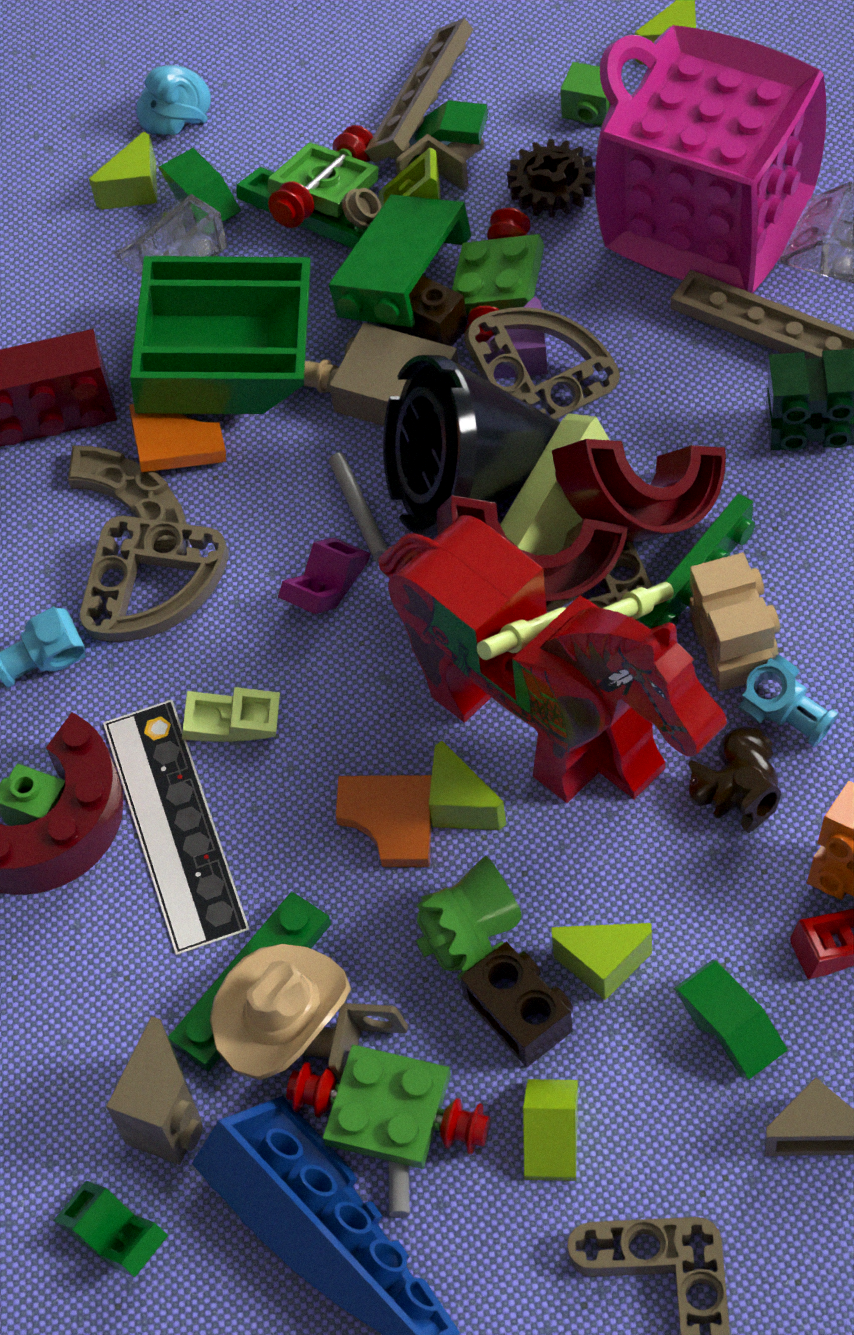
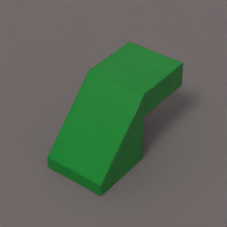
[408,100,488,160]
[158,148,241,232]
[674,959,788,1080]
[53,1180,169,1277]

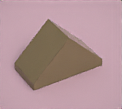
[765,1077,854,1156]

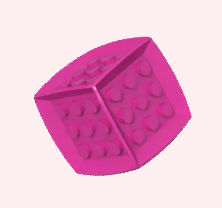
[595,25,826,293]

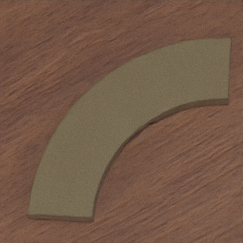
[68,445,190,556]

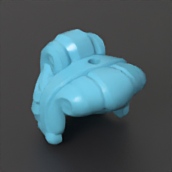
[136,65,211,135]

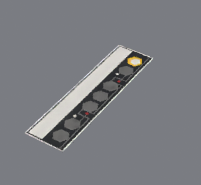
[103,700,250,955]

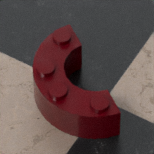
[552,439,726,543]
[437,495,628,611]
[0,712,123,895]

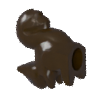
[688,727,781,833]

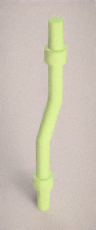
[477,582,674,660]

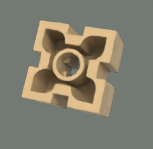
[690,552,780,691]

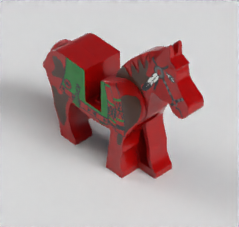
[378,515,727,803]

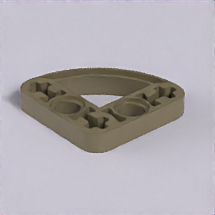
[464,307,620,420]
[80,516,229,642]

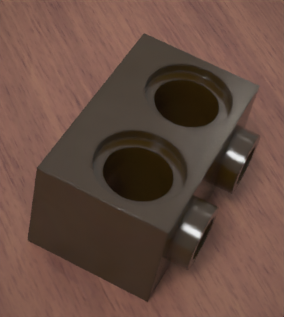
[378,276,467,346]
[460,941,573,1068]

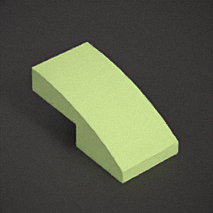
[182,687,280,742]

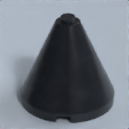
[383,355,560,535]

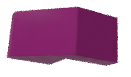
[278,537,371,614]

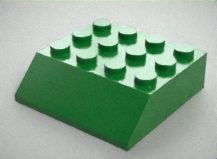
[130,256,311,414]

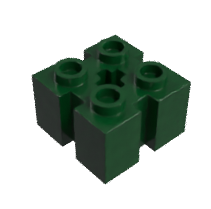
[766,349,854,451]

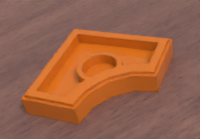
[129,404,226,472]
[336,775,432,867]

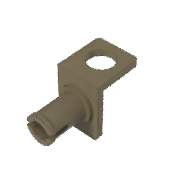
[395,134,485,190]
[301,1003,408,1082]

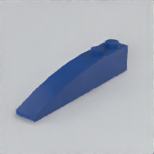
[191,1096,460,1335]

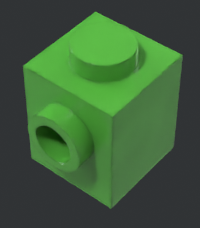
[560,62,611,126]
[0,763,65,826]

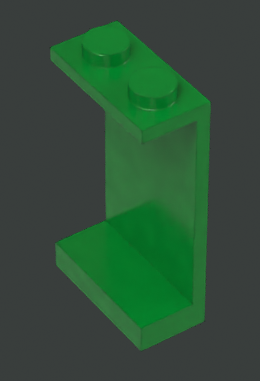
[328,194,472,327]

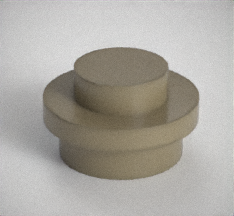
[342,188,381,229]

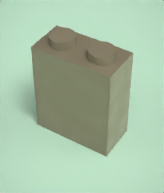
[327,322,459,426]

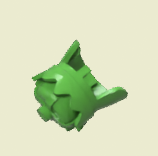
[415,856,522,981]

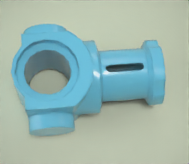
[0,606,86,688]
[737,655,839,747]

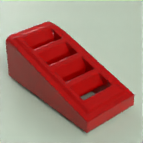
[790,909,854,979]

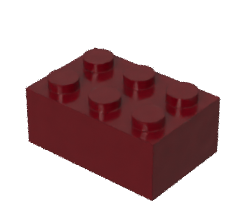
[0,329,117,447]

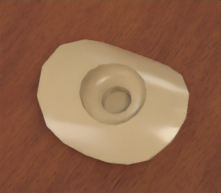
[210,944,351,1080]

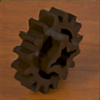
[507,139,595,218]

